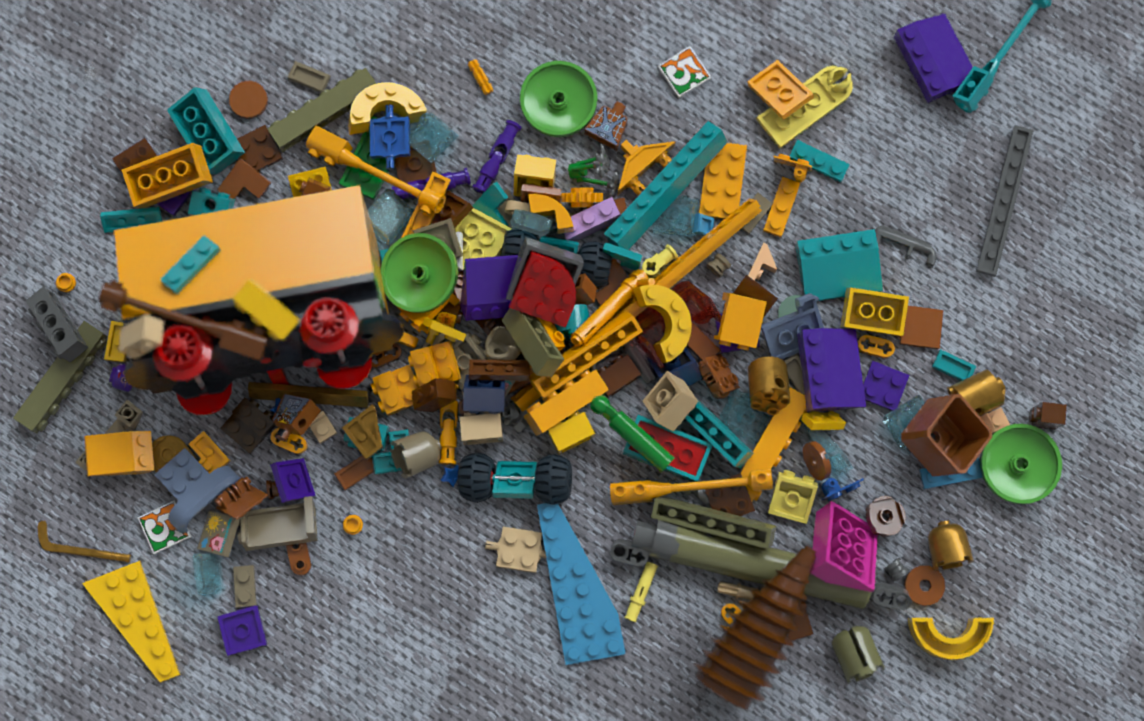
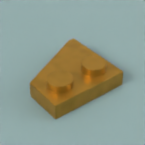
[342,404,383,460]

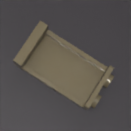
[238,496,318,551]

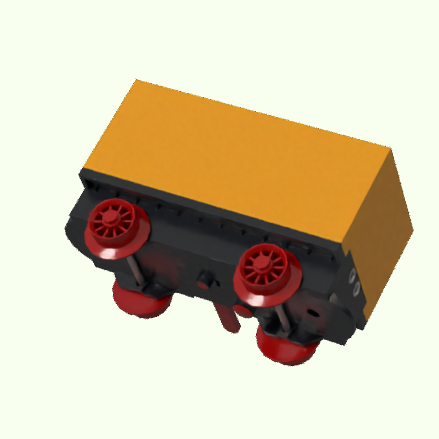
[114,185,404,415]

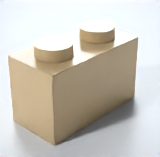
[119,315,163,358]

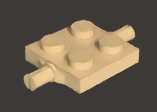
[485,527,546,573]

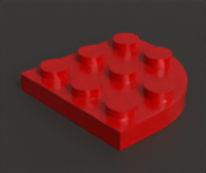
[509,251,576,327]

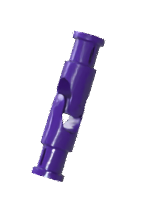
[472,120,522,194]
[392,167,471,204]

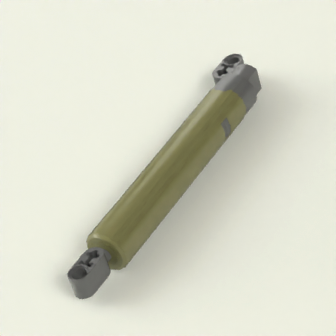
[610,520,911,611]

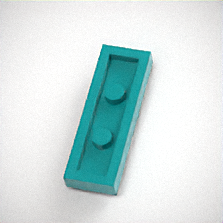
[789,140,850,182]
[100,207,163,233]
[160,235,221,294]

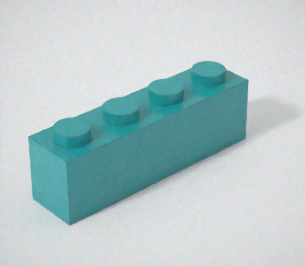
[685,399,754,468]

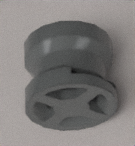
[884,557,909,582]

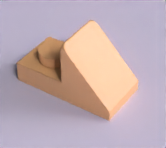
[748,242,777,281]
[980,407,1010,433]

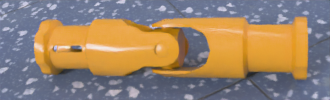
[438,384,459,465]

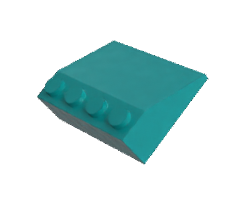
[795,229,883,301]

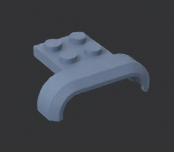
[761,293,824,359]
[154,448,240,533]

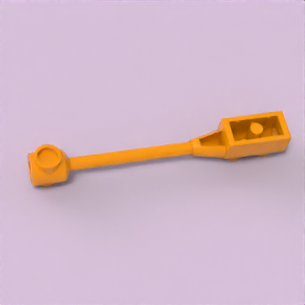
[306,125,446,215]
[610,469,773,505]

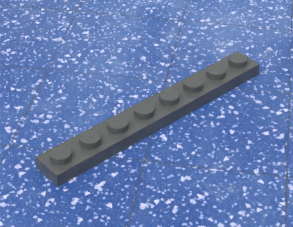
[976,125,1034,277]

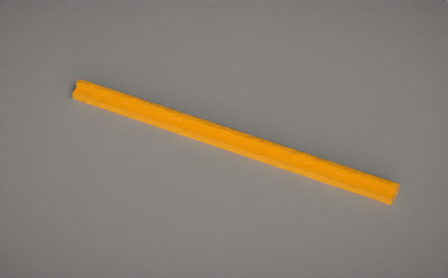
[511,198,762,411]

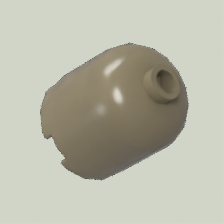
[390,431,441,479]

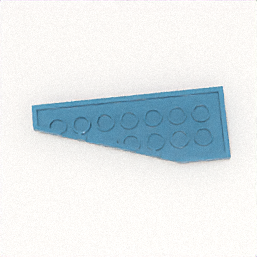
[537,503,625,665]

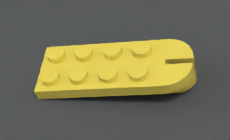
[756,66,853,149]

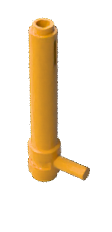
[571,269,655,347]

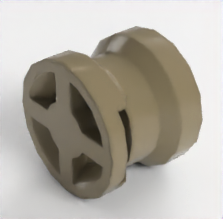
[706,253,731,278]

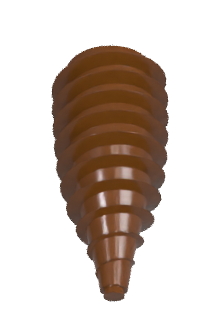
[693,545,817,710]

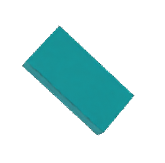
[931,349,976,381]

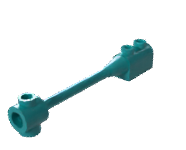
[953,0,1052,113]

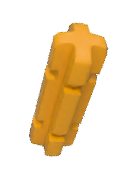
[468,59,493,95]

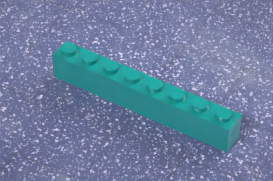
[604,121,728,250]

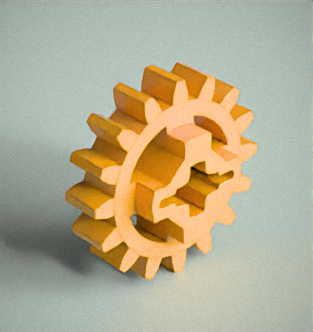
[561,188,603,207]

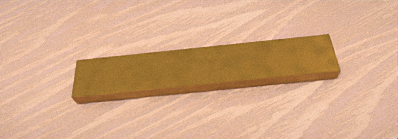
[248,382,369,408]

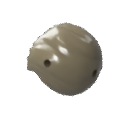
[485,326,521,360]

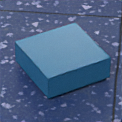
[693,213,714,236]

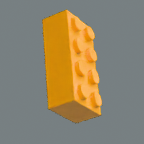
[122,143,213,208]
[524,369,609,436]

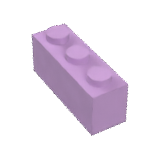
[564,197,621,242]

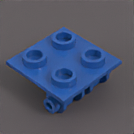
[821,478,864,502]

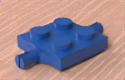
[370,105,410,170]

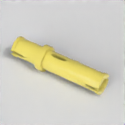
[624,561,658,623]

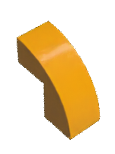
[528,194,574,234]

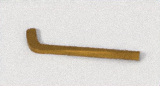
[38,521,131,562]

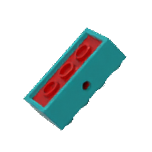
[623,415,712,482]

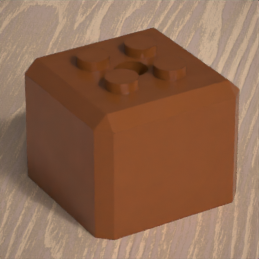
[901,394,992,477]

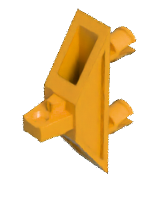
[617,140,676,196]

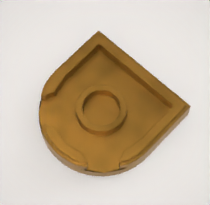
[152,435,197,473]

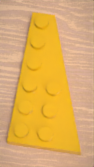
[82,561,180,682]

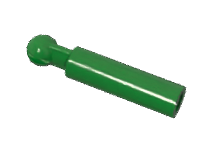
[590,395,675,473]

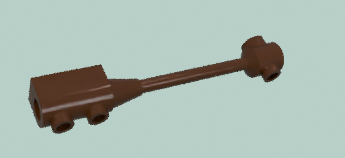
[98,280,269,360]

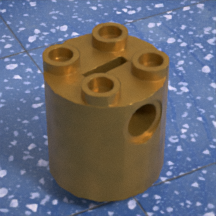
[748,356,791,415]
[947,369,1005,416]

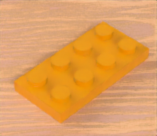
[699,143,747,220]

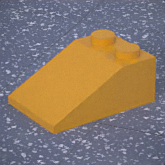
[84,431,154,476]

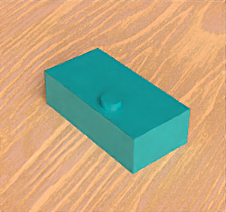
[167,87,245,175]

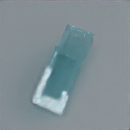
[803,424,853,477]

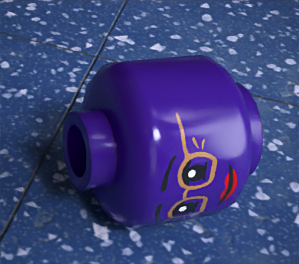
[109,364,133,392]

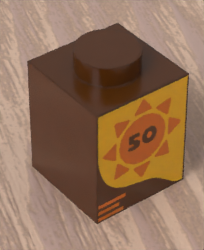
[432,302,463,328]

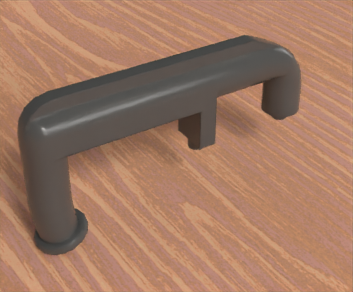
[875,225,937,268]

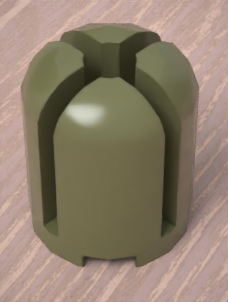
[832,626,885,684]

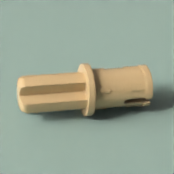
[717,582,758,600]

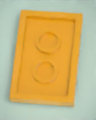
[747,60,814,120]

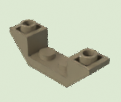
[75,400,143,471]

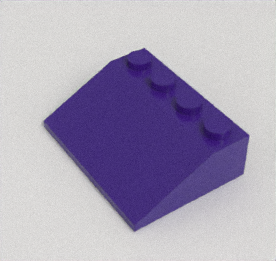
[894,14,973,103]
[460,255,518,321]
[797,328,866,413]

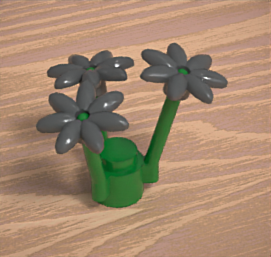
[568,144,619,197]

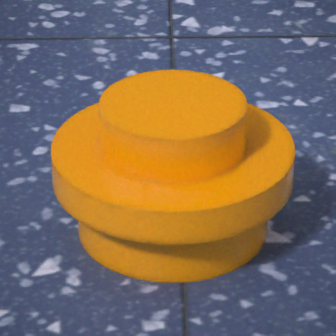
[56,273,76,293]
[343,515,363,535]

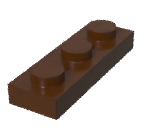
[469,359,530,381]

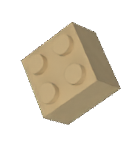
[643,371,698,431]
[460,411,503,445]

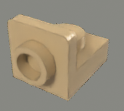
[309,411,337,444]

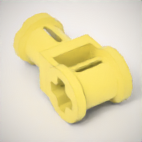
[642,244,678,278]

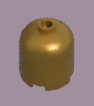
[928,520,974,570]

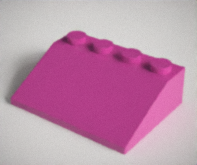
[810,501,878,592]

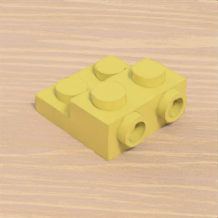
[768,470,818,524]

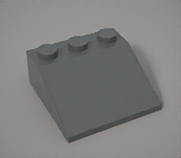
[506,237,584,300]

